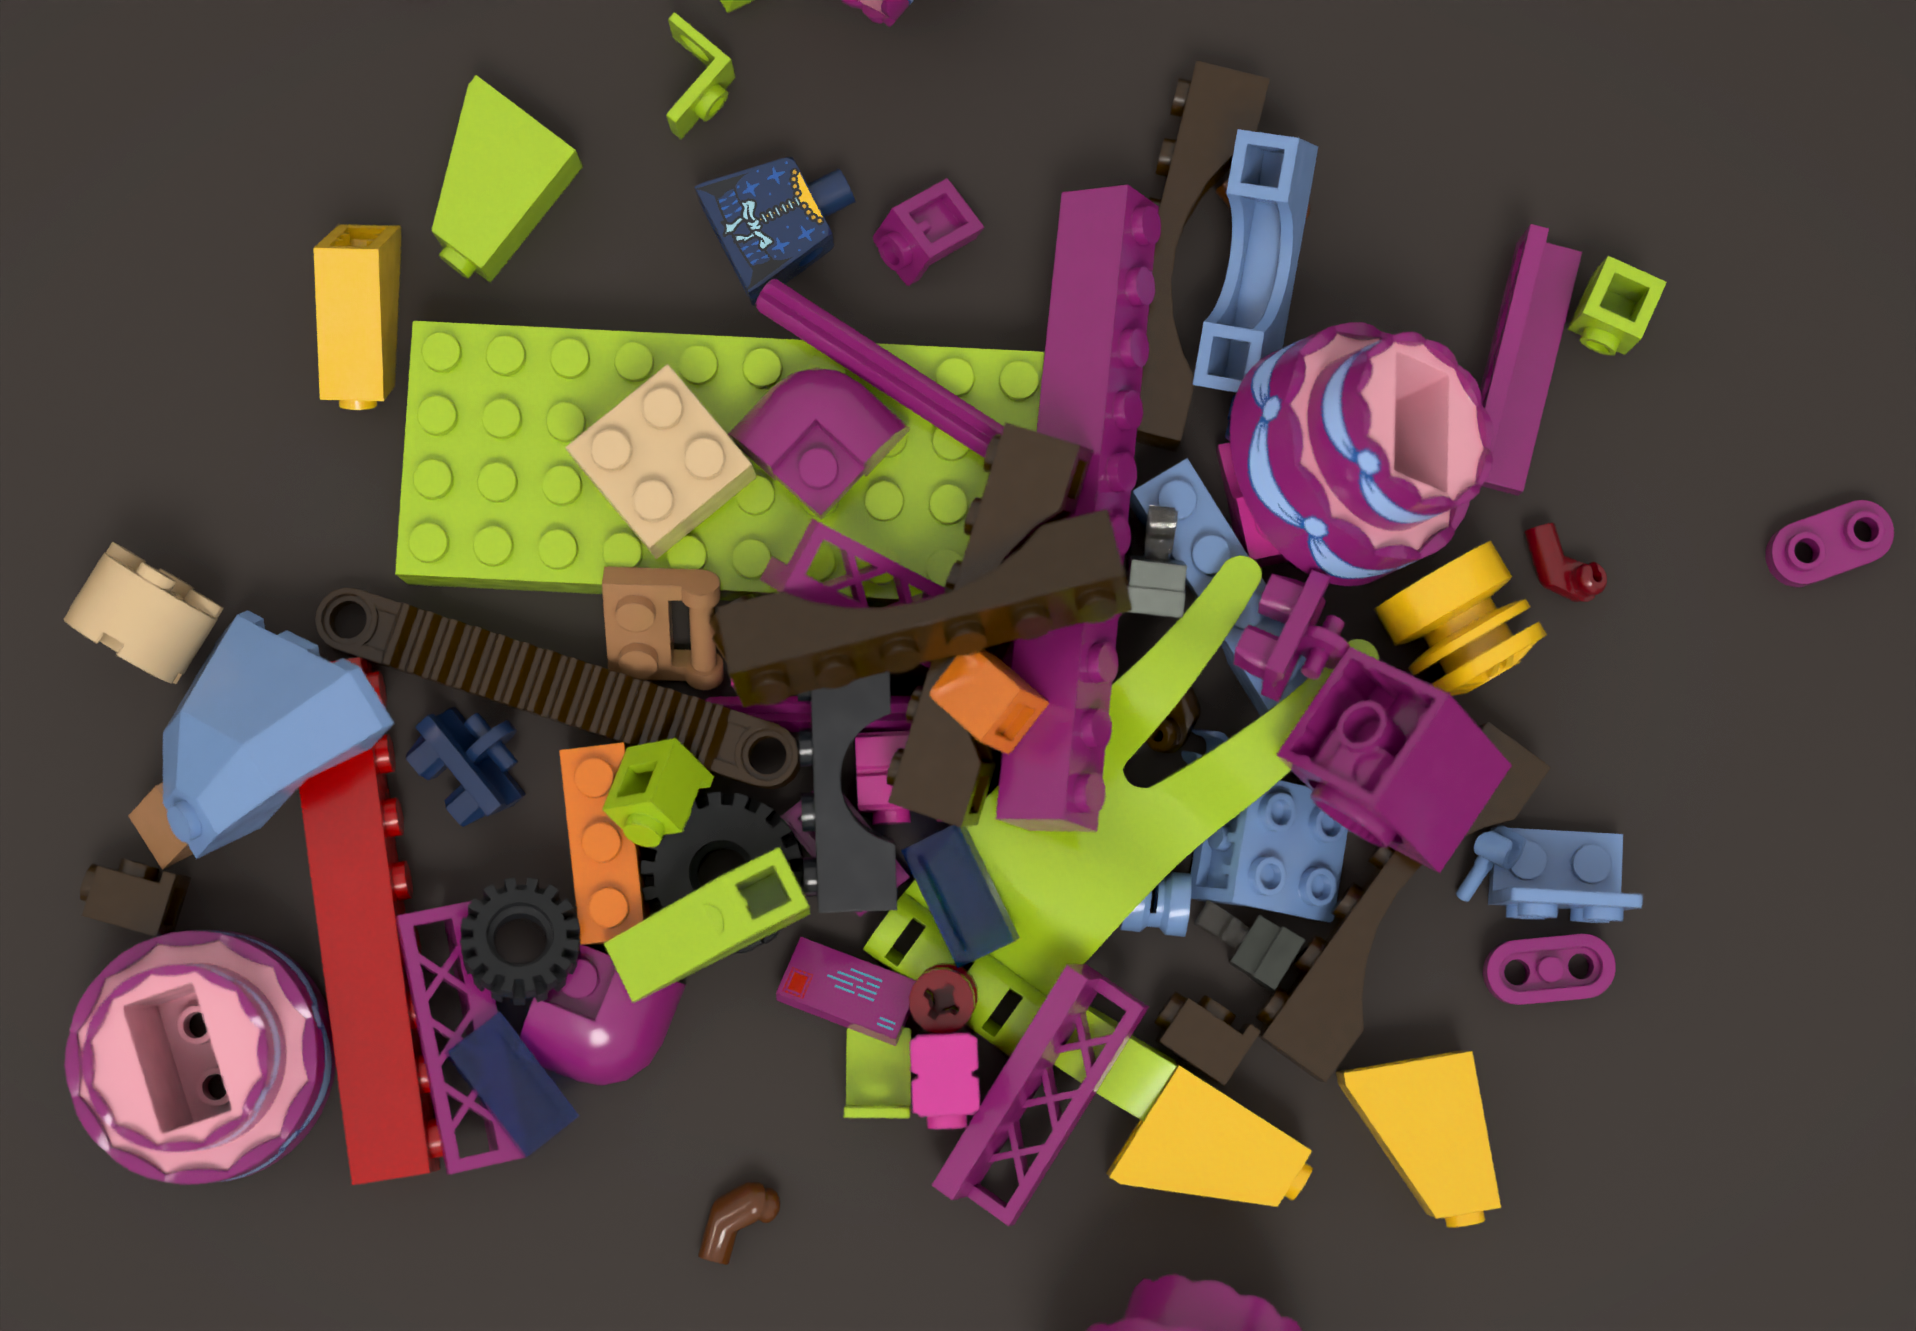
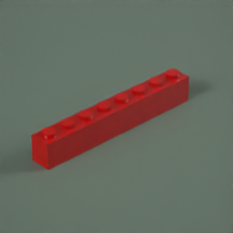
[299,657,443,1185]

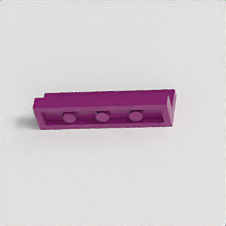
[1480,224,1582,496]
[760,519,1014,668]
[396,901,527,1175]
[931,964,1149,1226]

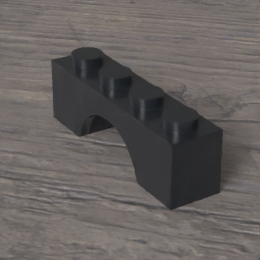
[798,672,897,913]

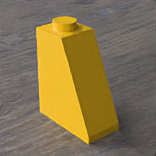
[314,225,401,410]
[1336,1050,1501,1228]
[1106,1065,1313,1207]

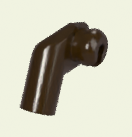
[1146,685,1201,753]

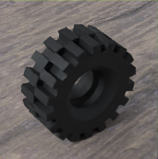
[640,792,804,954]

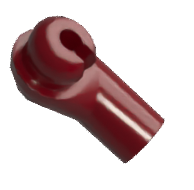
[1524,523,1607,602]

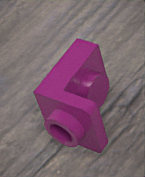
[873,178,984,286]

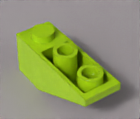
[604,847,810,1003]

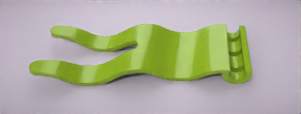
[863,556,1379,1057]

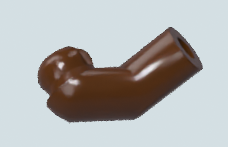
[698,1182,781,1265]

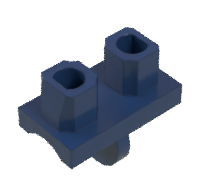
[406,707,526,827]

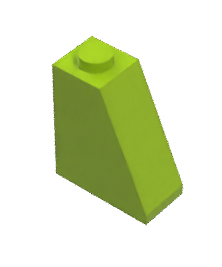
[431,75,583,283]

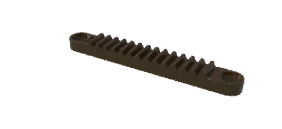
[315,587,801,790]

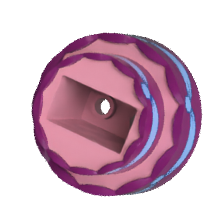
[1230,322,1493,586]
[65,930,336,1184]

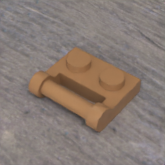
[602,567,724,690]

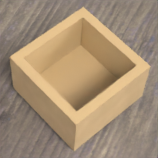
[565,364,757,559]

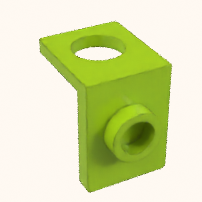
[666,12,735,139]
[844,1028,911,1118]

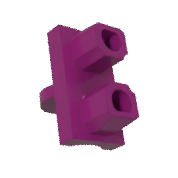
[1233,570,1350,702]

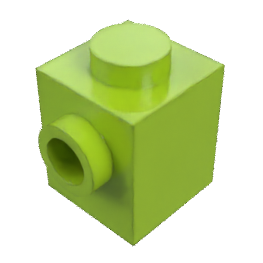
[1568,256,1667,356]

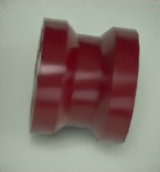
[909,963,979,1034]

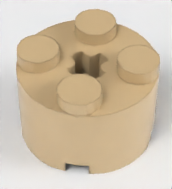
[63,542,224,684]

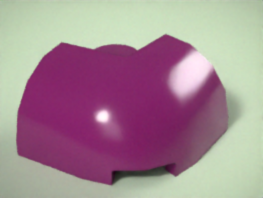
[727,368,910,520]
[516,945,686,1086]

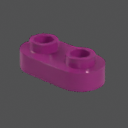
[1765,500,1894,587]
[1483,934,1616,1005]

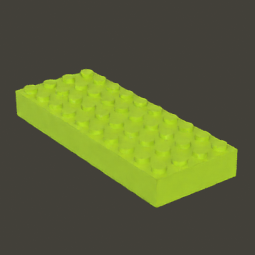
[395,321,1045,608]

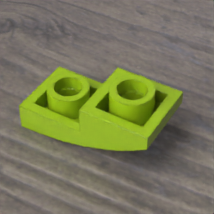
[1054,1006,1177,1121]

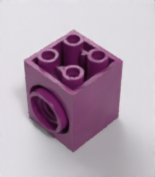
[1276,647,1512,873]

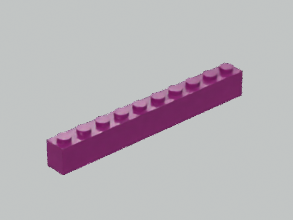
[996,185,1161,832]

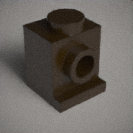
[80,858,191,937]
[1154,991,1261,1086]

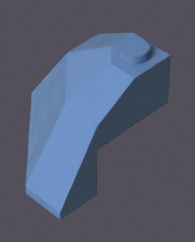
[163,610,394,859]

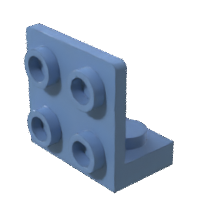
[1190,780,1348,922]
[1488,827,1643,923]

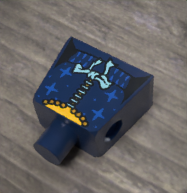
[695,157,856,306]

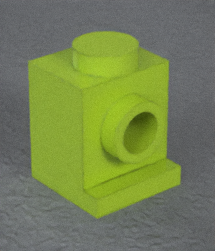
[602,738,714,847]

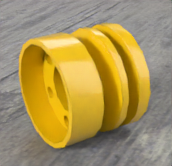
[1374,541,1547,696]

